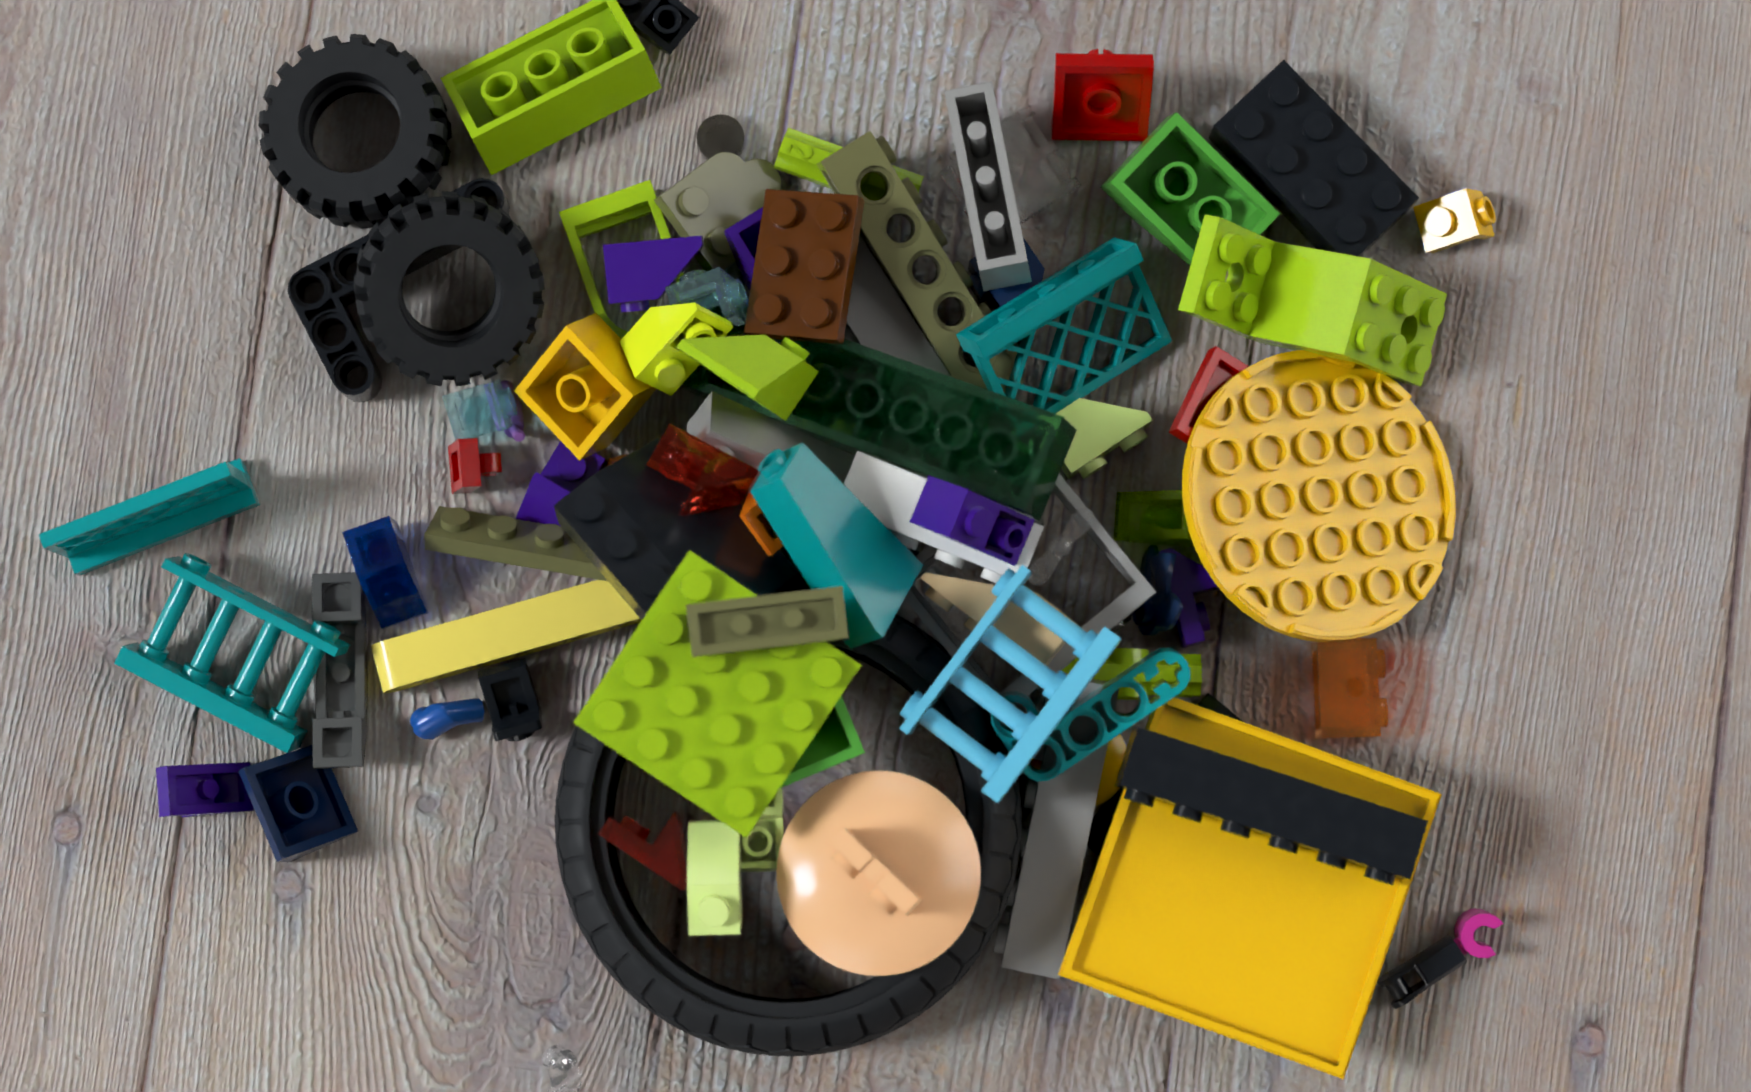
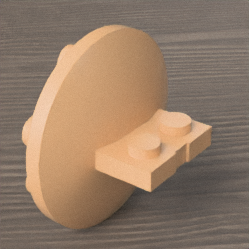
[776,771,981,976]

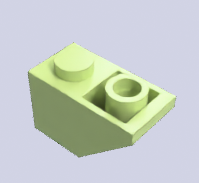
[1037,398,1152,479]

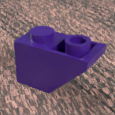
[910,475,1035,566]

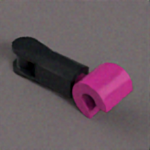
[1377,908,1504,1009]

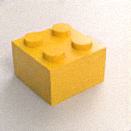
[514,313,656,461]

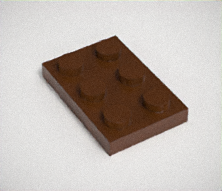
[744,189,865,345]

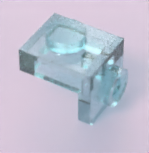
[665,267,748,327]
[442,379,518,441]

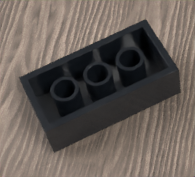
[1208,60,1419,257]

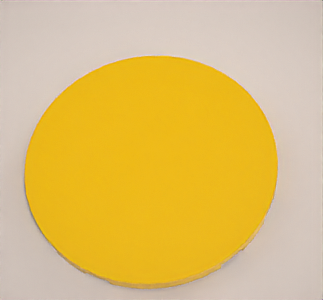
[1182,350,1456,642]

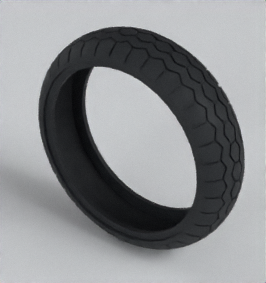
[555,588,1022,1057]

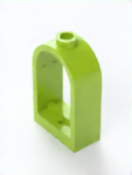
[559,180,691,339]

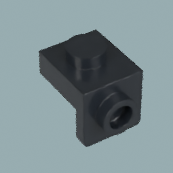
[478,658,542,741]

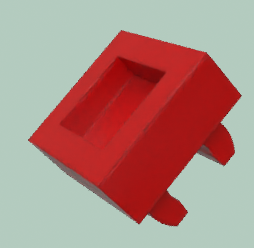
[448,438,502,494]

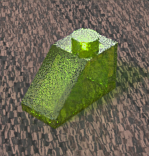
[1113,490,1194,547]

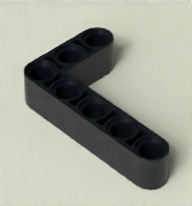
[287,178,510,402]

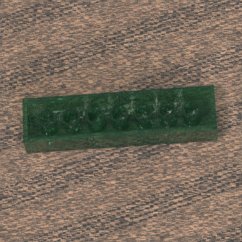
[681,291,1077,522]

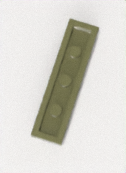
[424,506,608,581]

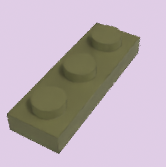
[686,586,849,657]

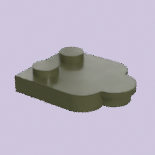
[654,152,781,279]

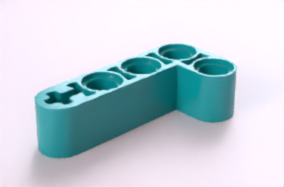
[991,648,1190,782]

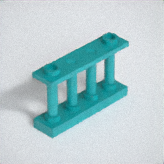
[114,553,351,753]

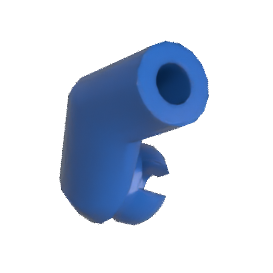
[410,698,484,740]

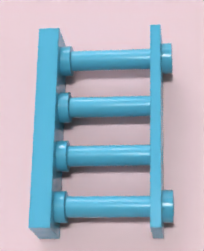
[899,565,1122,803]

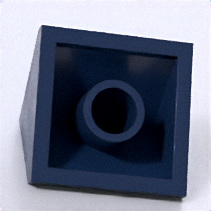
[238,745,358,862]

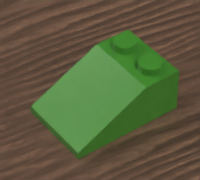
[1100,112,1280,266]

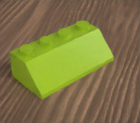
[440,0,662,176]

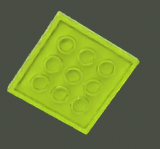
[573,550,861,838]

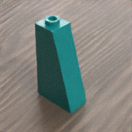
[750,443,923,649]

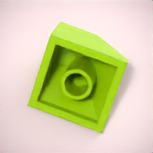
[677,335,818,421]

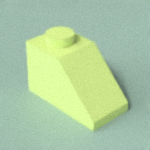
[687,820,743,936]

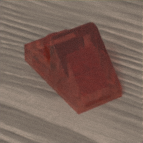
[647,423,758,516]
[598,811,687,891]

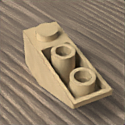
[921,572,1078,666]

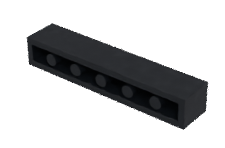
[1115,727,1428,886]

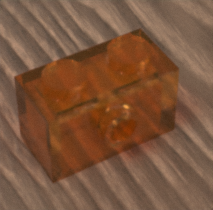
[1311,638,1388,740]

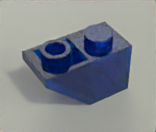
[342,516,429,629]

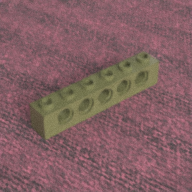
[816,131,1024,413]

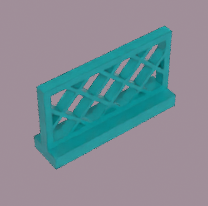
[956,237,1172,439]
[38,458,260,576]

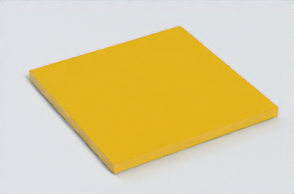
[1057,697,1442,1079]

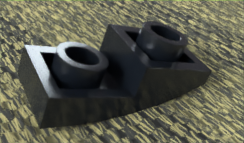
[617,0,700,56]

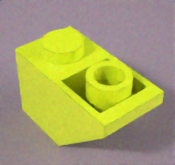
[619,303,734,396]

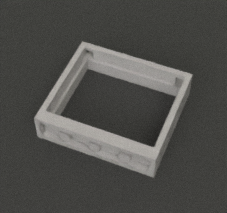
[905,453,1156,707]

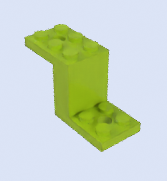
[1178,214,1447,387]

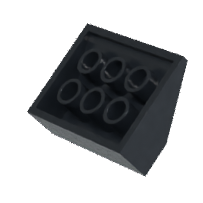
[554,429,802,620]

